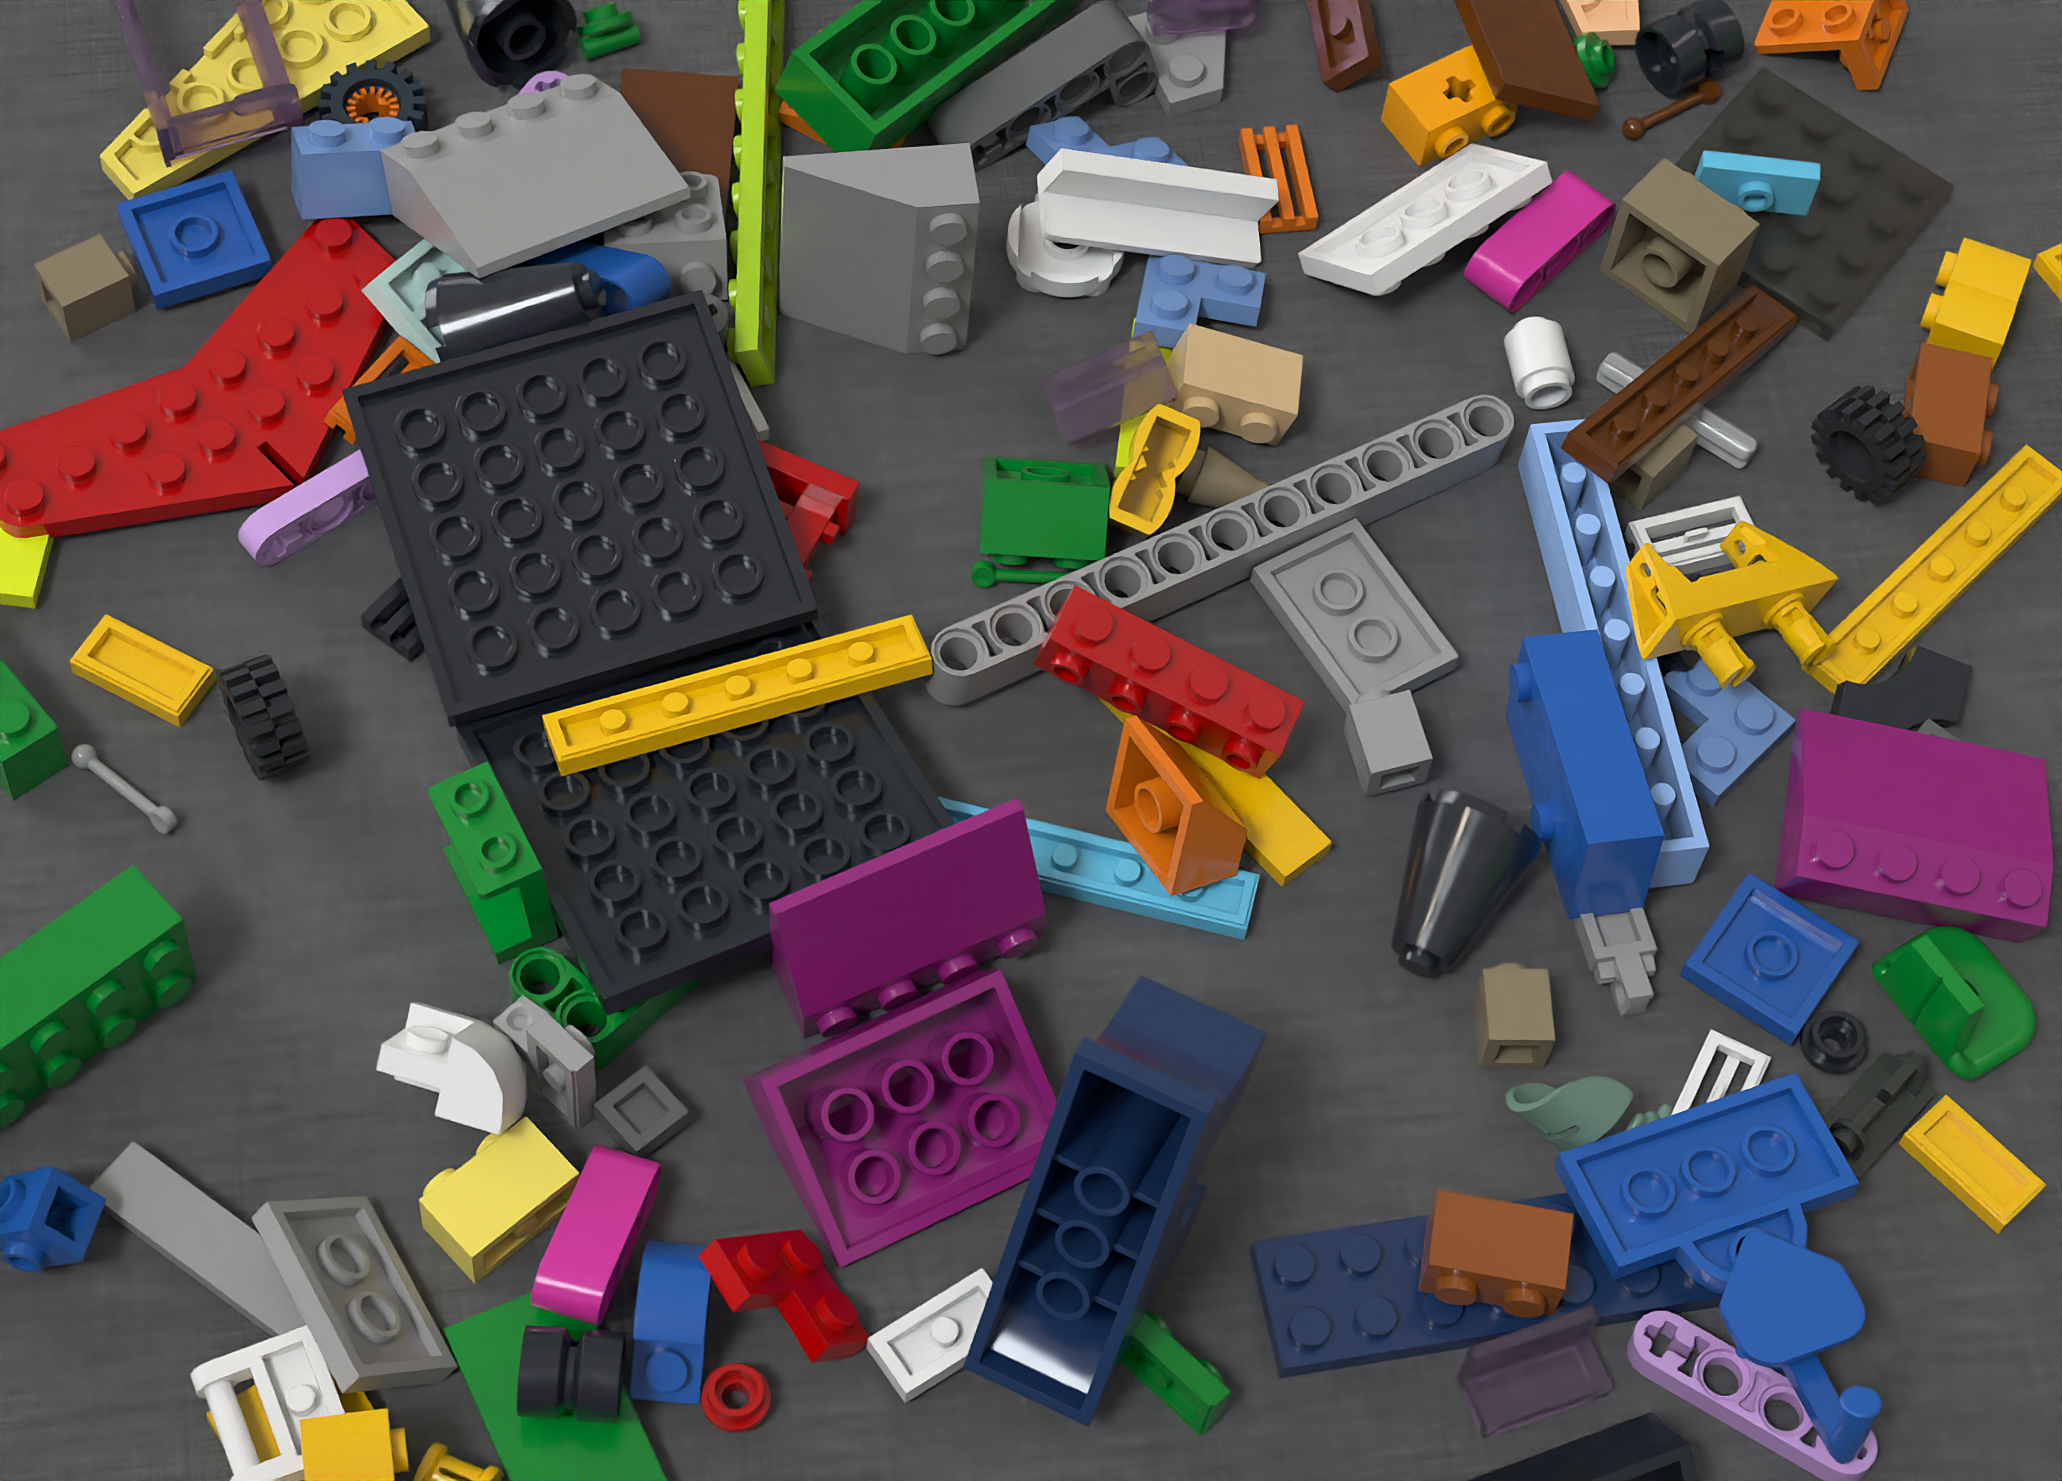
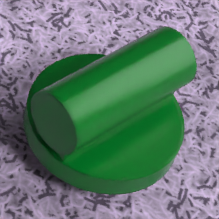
[576,2,641,61]
[1572,32,1615,90]

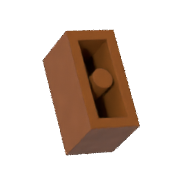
[1902,342,1999,487]
[1418,1189,1574,1318]

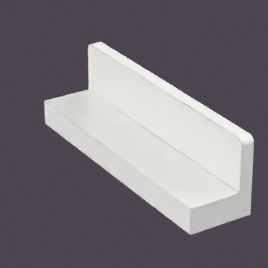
[1037,148,1279,268]

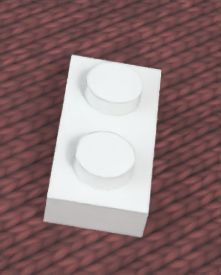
[867,1268,993,1403]

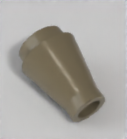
[1175,446,1269,508]

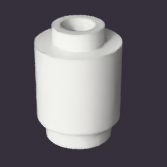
[1504,317,1575,410]

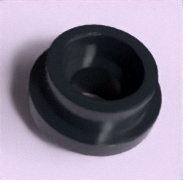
[1800,1010,1867,1075]

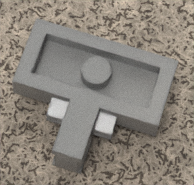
[493,996,597,1129]

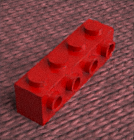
[1033,585,1305,779]

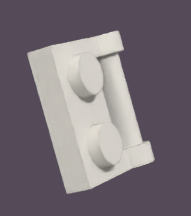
[191,1325,345,1481]

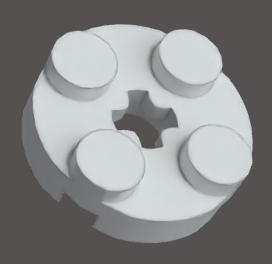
[1006,193,1125,297]

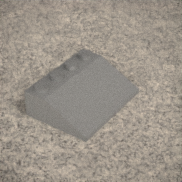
[380,74,691,279]
[779,143,980,354]

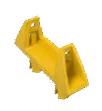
[1625,521,1838,690]

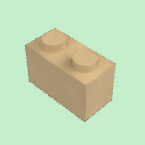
[1164,323,1303,446]

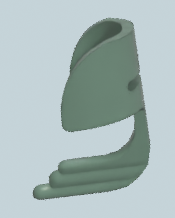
[1506,1076,1673,1152]

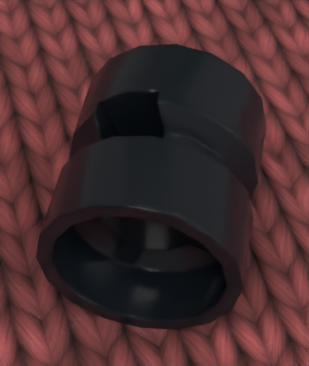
[1635,0,1745,95]
[517,1325,626,1424]

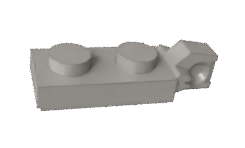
[1573,908,1657,1017]

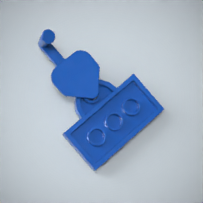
[1554,1073,1882,1464]

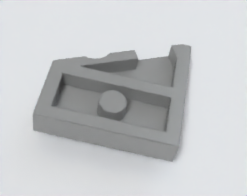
[1128,0,1227,118]

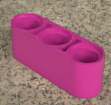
[1464,170,1617,313]
[531,1144,663,1326]

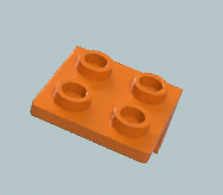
[1754,0,1909,90]

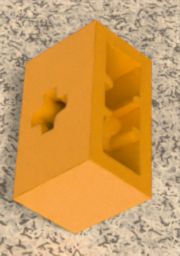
[1381,45,1518,167]

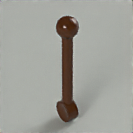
[1622,80,1721,140]

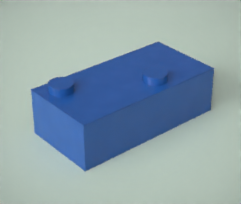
[1505,629,1665,919]

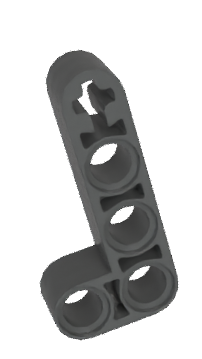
[928,0,1159,172]

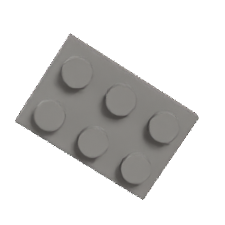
[1250,518,1459,714]
[251,1196,458,1394]

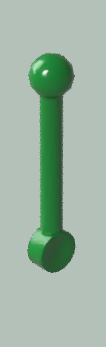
[971,560,1072,588]

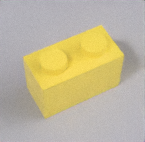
[419,1116,580,1284]

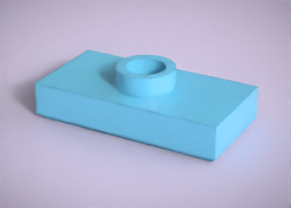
[1695,150,1820,216]

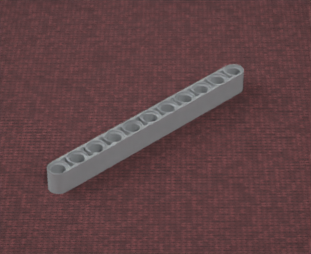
[924,395,1514,706]

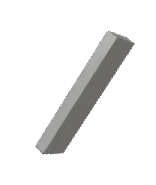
[89,1141,307,1337]

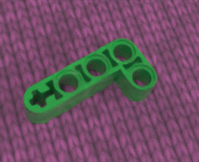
[509,947,708,1071]

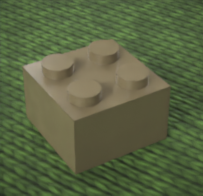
[1600,158,1760,334]

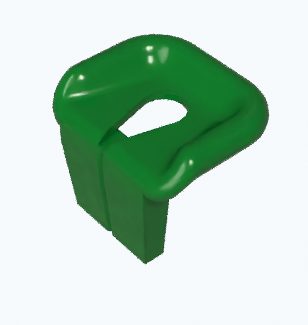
[1871,926,2036,1081]

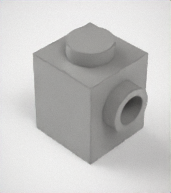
[1343,690,1433,797]

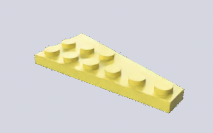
[100,0,431,200]

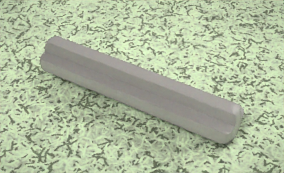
[1596,352,1759,469]

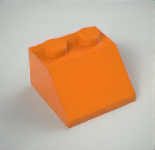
[1105,715,1248,896]

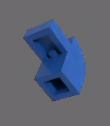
[629,1240,713,1405]

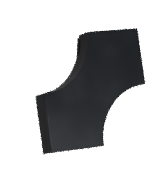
[1830,645,1973,730]

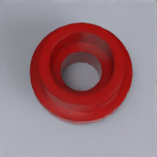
[701,1363,771,1433]

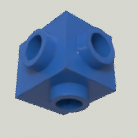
[0,1166,106,1273]

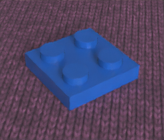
[116,169,272,310]
[1679,872,1860,1046]

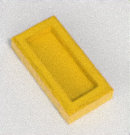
[69,614,216,728]
[1898,1095,2046,1235]

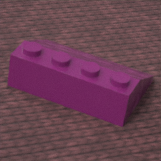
[1774,708,2054,943]
[769,798,1046,1039]
[742,969,1057,1268]

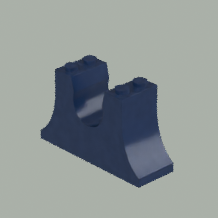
[963,975,1267,1427]

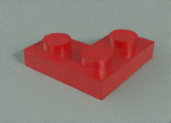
[698,1229,869,1363]

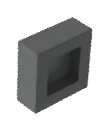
[593,1065,689,1158]

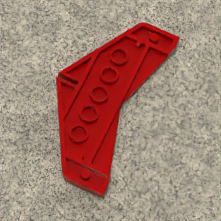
[0,217,396,538]

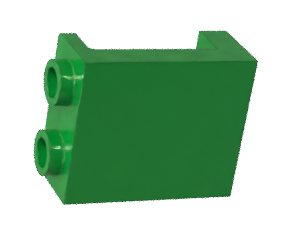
[428,761,559,965]

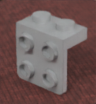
[603,171,728,300]

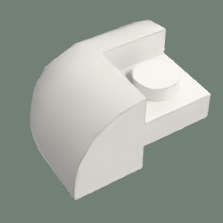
[376,1002,527,1135]

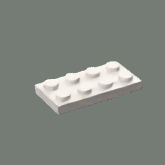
[1298,143,1552,296]

